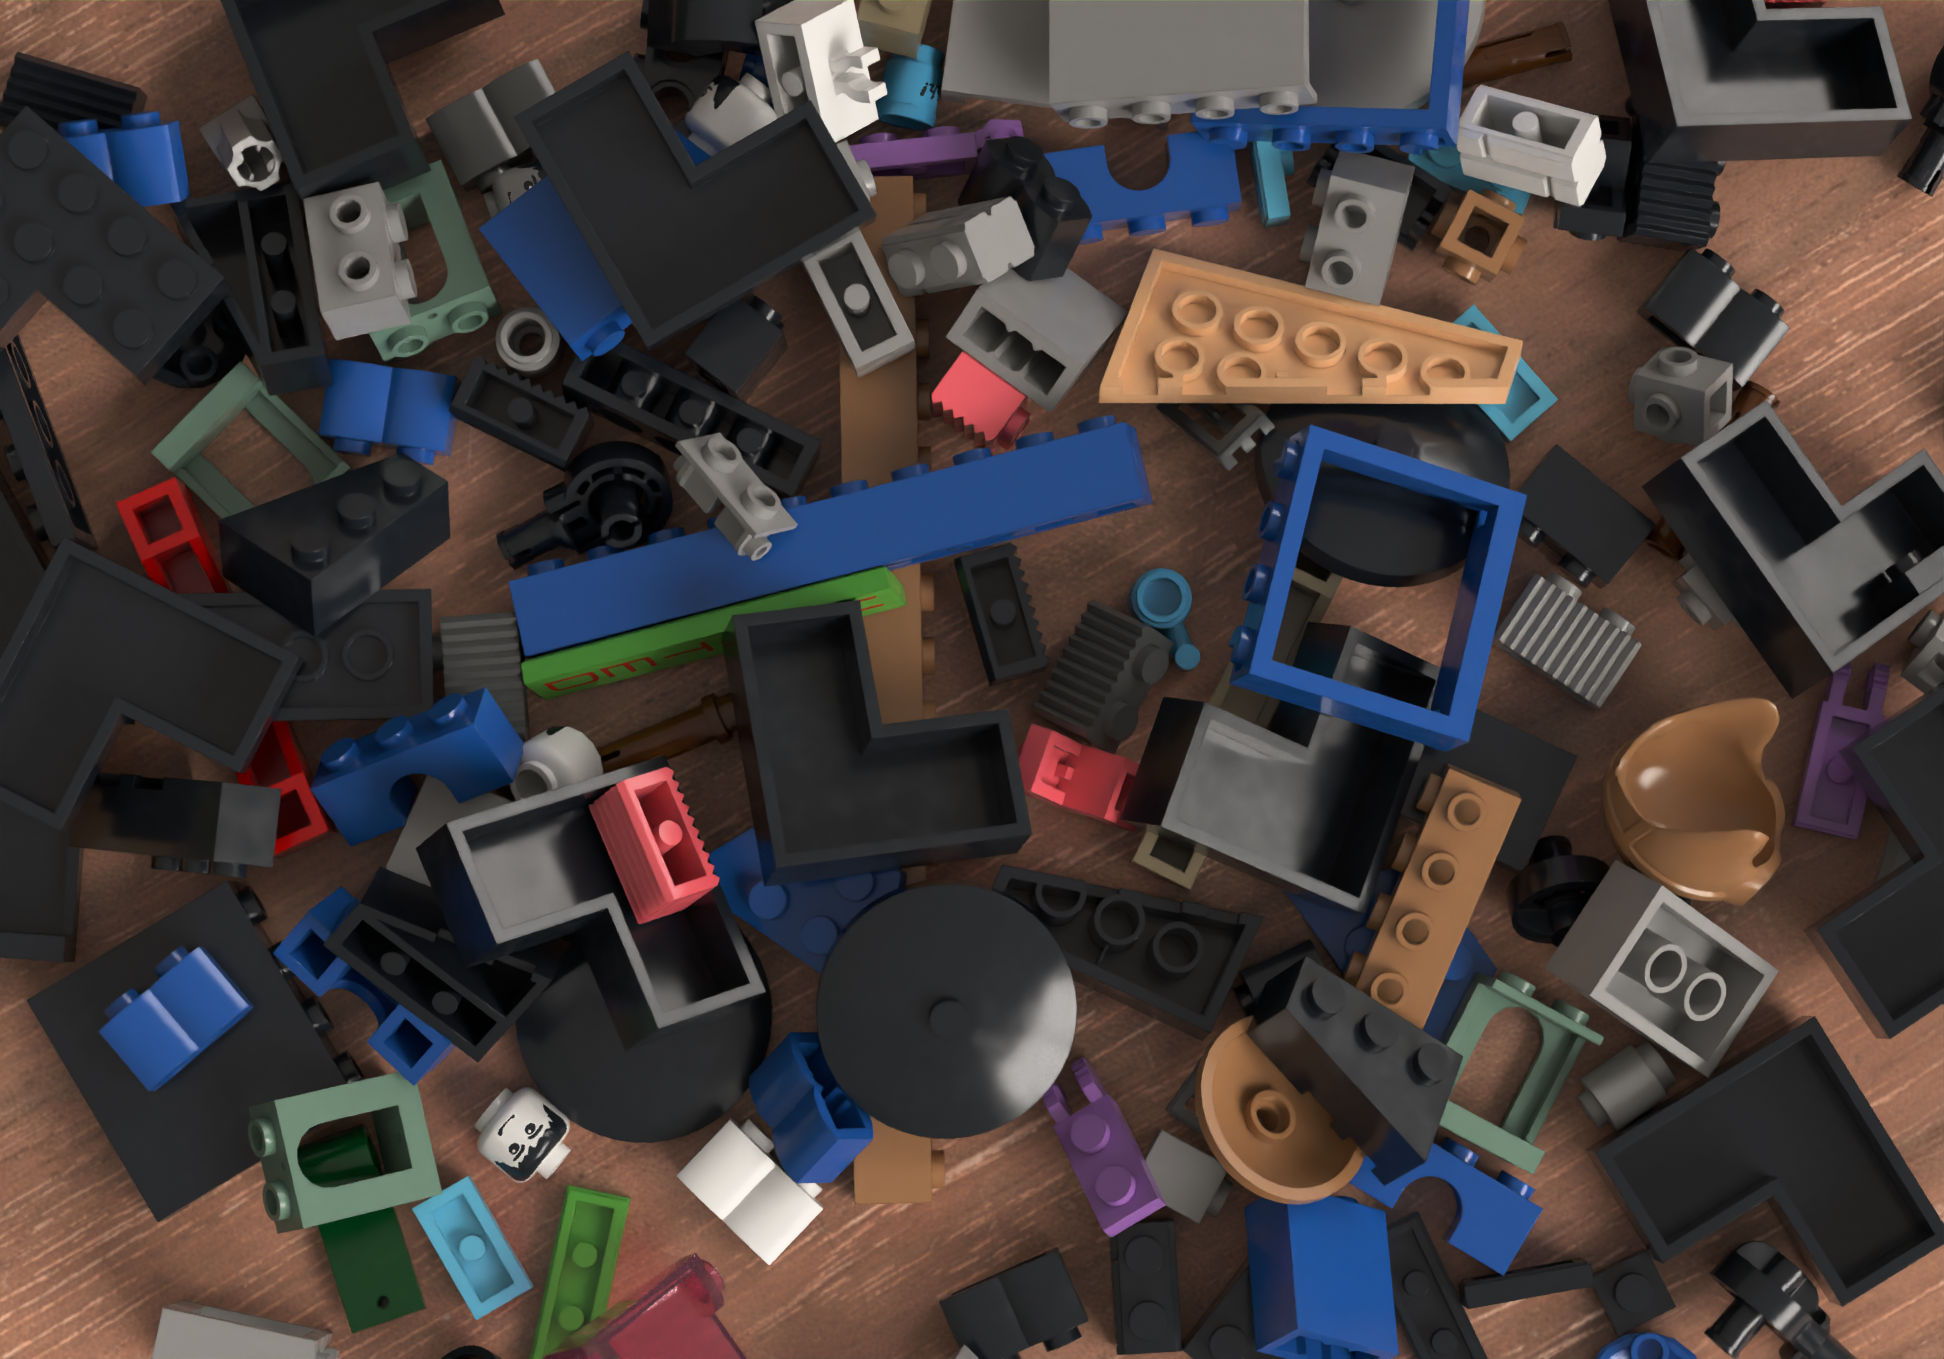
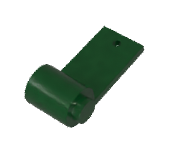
[297,1124,427,1334]

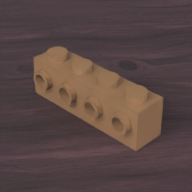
[1342,763,1522,1030]

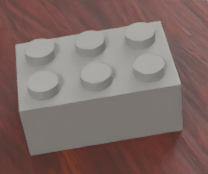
[1545,860,1779,1078]

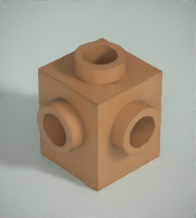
[1431,188,1528,285]

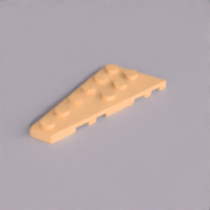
[1099,248,1523,404]

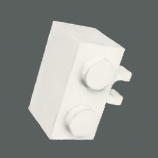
[755,0,887,143]

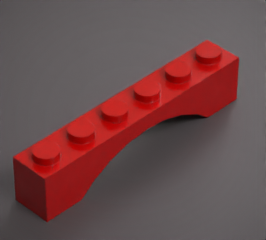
[116,477,338,859]

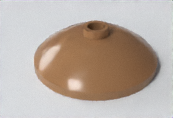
[1195,1016,1366,1205]

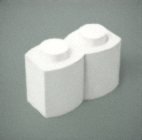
[677,1118,823,1265]

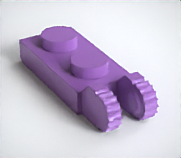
[1791,661,1890,840]
[1042,1056,1166,1238]

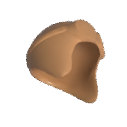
[1601,697,1785,906]

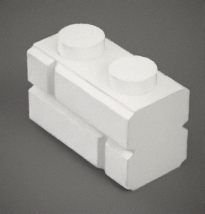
[1457,85,1606,207]

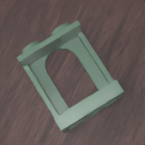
[369,160,503,361]
[151,361,354,519]
[1439,969,1604,1175]
[248,1072,442,1234]

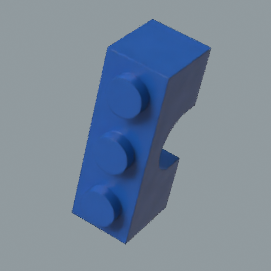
[1043,131,1242,245]
[310,687,524,847]
[273,886,456,1086]
[1348,1137,1543,1276]

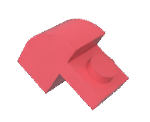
[1017,724,1139,832]

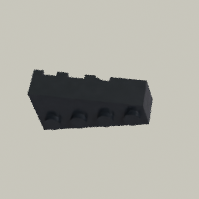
[992,864,1263,1041]

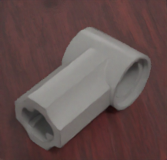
[199,94,283,191]

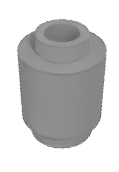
[495,307,565,378]
[1576,1040,1676,1132]

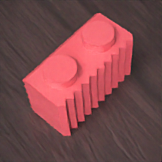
[931,350,1031,453]
[588,767,720,924]

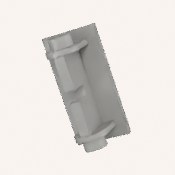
[673,433,798,561]

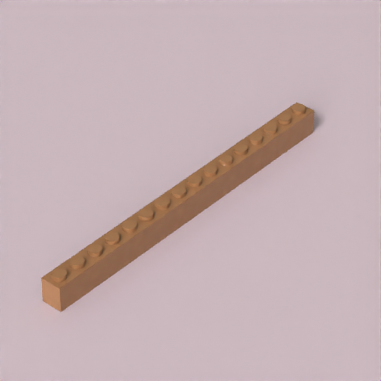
[839,176,945,1204]

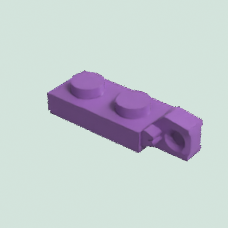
[849,119,1024,180]

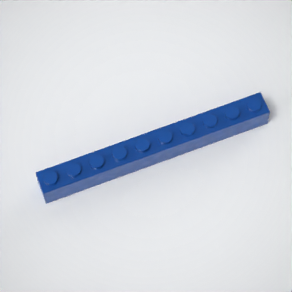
[508,415,1153,658]

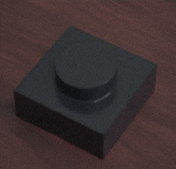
[1870,545,1944,616]
[1592,1248,1676,1336]

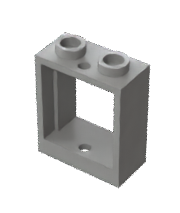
[151,1300,339,1359]

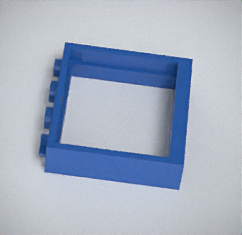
[1191,0,1470,155]
[1228,424,1527,752]

